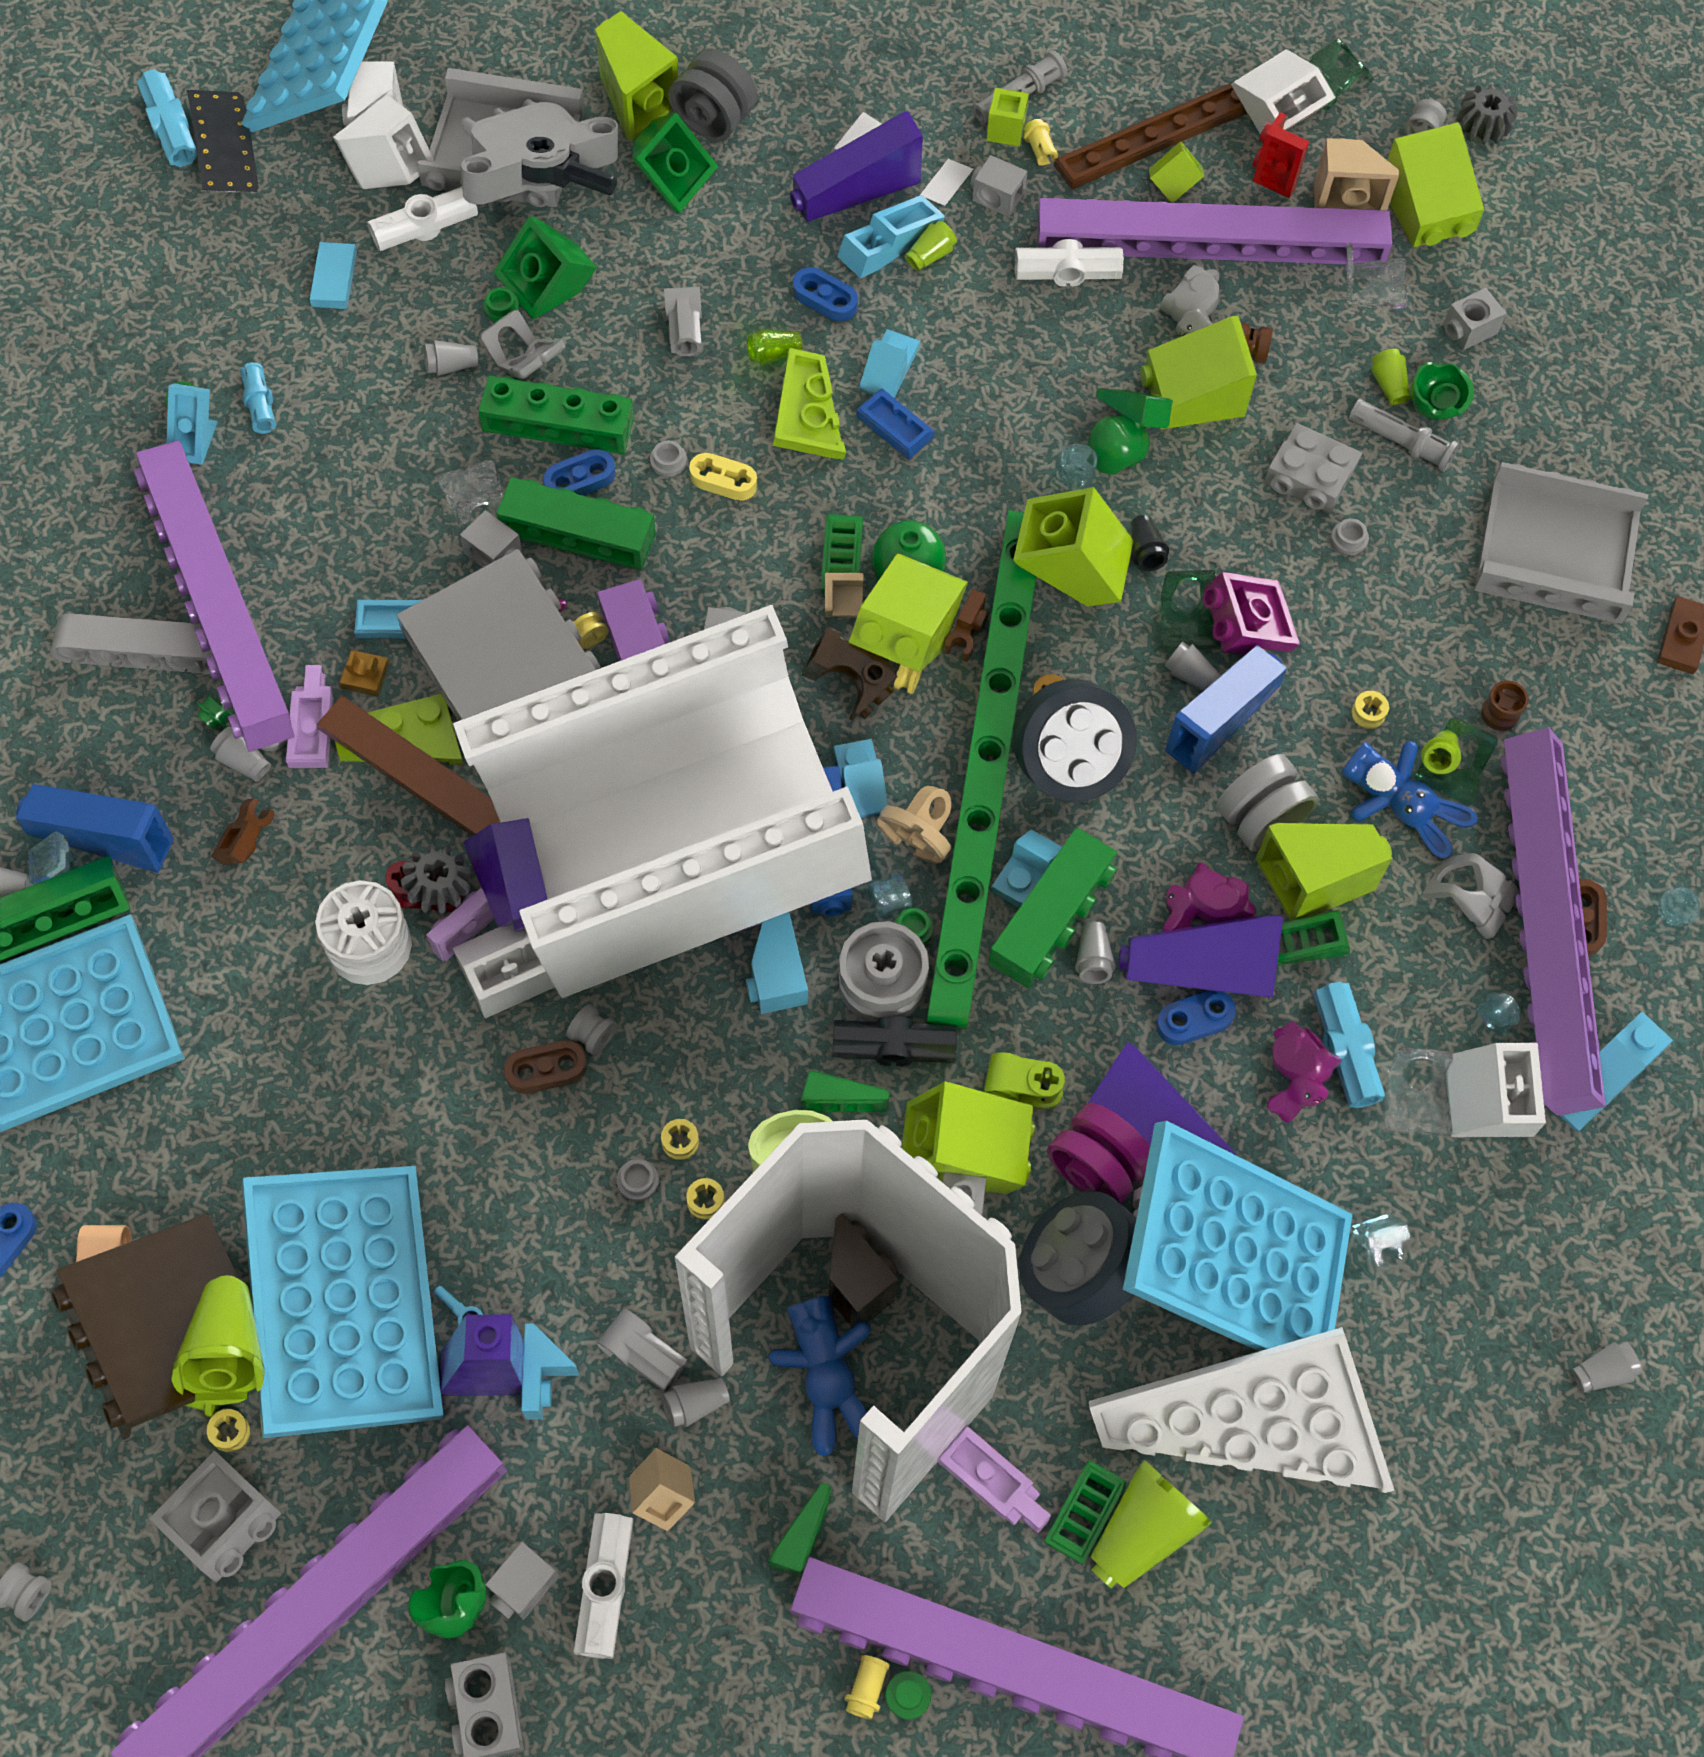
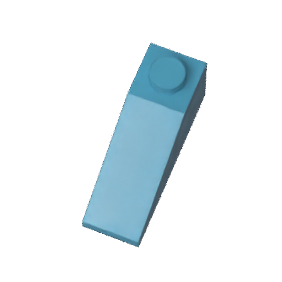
[746,912,808,1014]
[1560,1012,1673,1133]

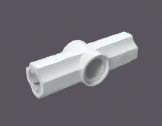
[367,187,478,251]
[1014,239,1124,286]
[574,1513,633,1659]

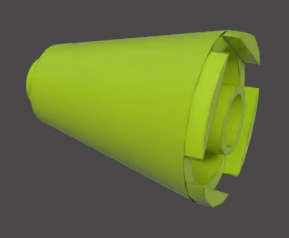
[171,1275,265,1405]
[1090,1460,1212,1589]

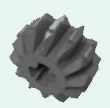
[1457,84,1518,144]
[401,843,471,914]

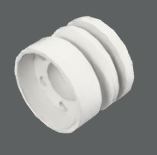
[315,880,412,985]

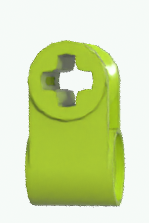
[983,1052,1065,1110]

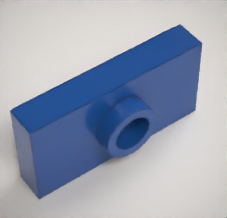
[856,388,934,460]

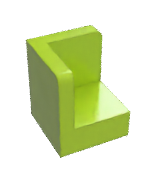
[986,88,1029,147]
[1149,141,1204,202]

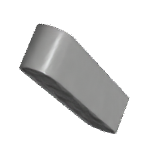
[50,614,212,674]

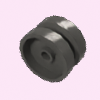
[668,49,758,142]

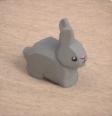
[1160,265,1219,337]

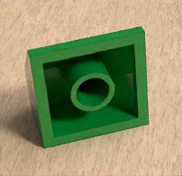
[633,112,718,213]
[493,216,597,319]

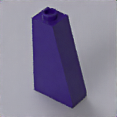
[789,111,923,222]
[1118,914,1283,998]
[1088,1042,1236,1155]
[439,1314,524,1396]

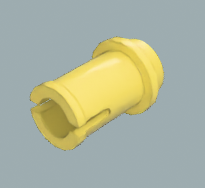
[1023,119,1058,166]
[844,1655,890,1720]

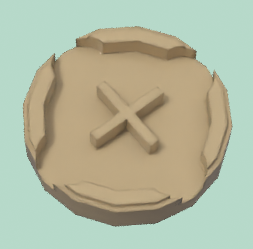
[877,786,951,864]

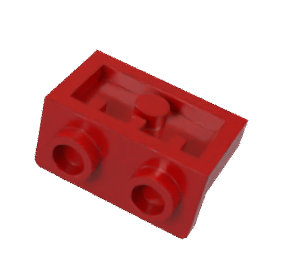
[1252,112,1310,199]

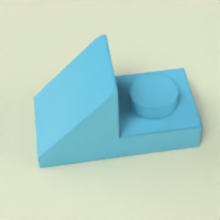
[859,329,920,398]
[166,383,217,465]
[833,739,888,818]
[991,829,1062,908]
[522,1323,579,1420]

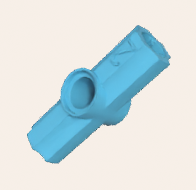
[137,69,198,167]
[1313,982,1385,1108]

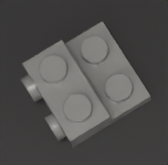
[1264,423,1363,513]
[149,1450,281,1583]

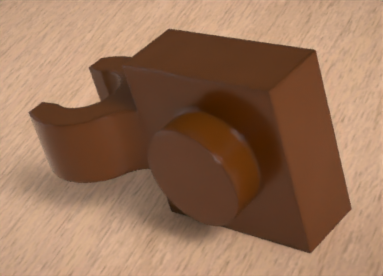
[944,589,989,662]
[211,798,274,865]

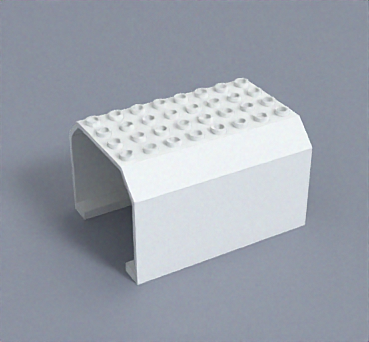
[453,605,872,998]
[675,1120,1022,1522]

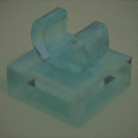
[28,831,77,884]
[1351,1213,1410,1266]

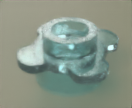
[1476,992,1520,1036]

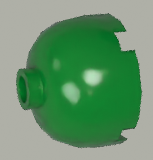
[872,520,946,581]

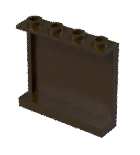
[50,1213,240,1440]

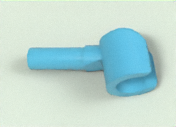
[434,1286,483,1325]

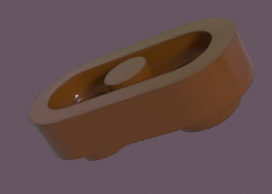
[1579,879,1607,957]
[504,1040,587,1094]

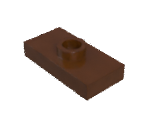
[1657,596,1704,675]

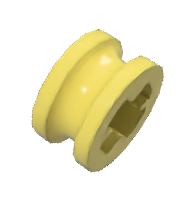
[573,612,609,649]
[894,664,922,694]
[1351,691,1389,729]
[661,1119,699,1160]
[686,1178,724,1220]
[207,1409,250,1452]

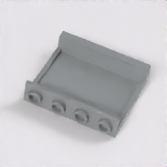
[417,68,585,207]
[1474,462,1649,624]
[397,548,600,721]

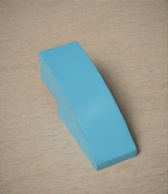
[837,195,945,279]

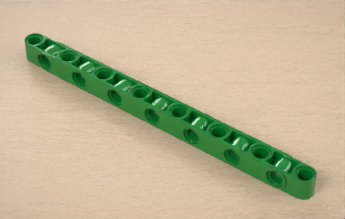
[927,510,1036,1030]

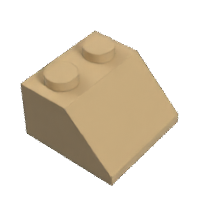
[1314,138,1399,210]

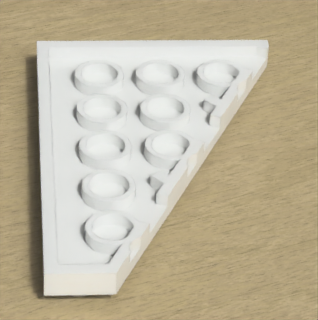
[1089,1327,1394,1493]

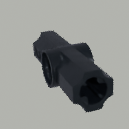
[832,1016,957,1067]

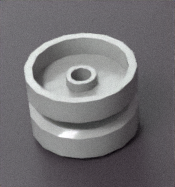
[1216,754,1320,852]
[838,921,929,1022]

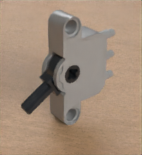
[461,99,618,205]

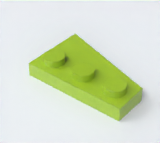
[772,348,846,460]
[335,694,463,765]

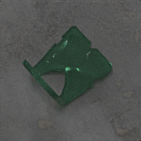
[1308,38,1375,110]
[1160,570,1222,651]
[1414,717,1498,806]

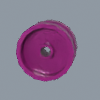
[1046,1102,1150,1205]

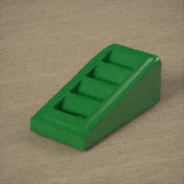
[1096,388,1173,428]
[821,514,863,593]
[1277,909,1350,966]
[801,1070,890,1113]
[1044,1460,1127,1566]
[768,1482,832,1578]

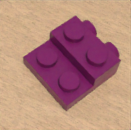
[1202,572,1300,655]

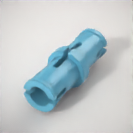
[240,362,276,434]

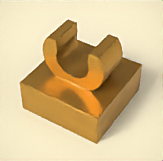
[339,650,390,697]

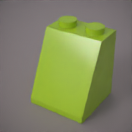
[595,11,679,141]
[1387,122,1484,247]
[1140,315,1257,429]
[1013,487,1134,607]
[849,553,968,672]
[1255,823,1393,921]
[902,1081,1035,1194]

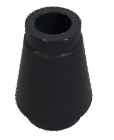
[1131,515,1169,571]

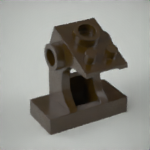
[801,626,898,721]

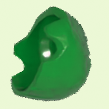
[1410,362,1474,420]
[1086,415,1150,475]
[407,1559,486,1639]

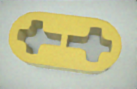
[689,453,757,501]

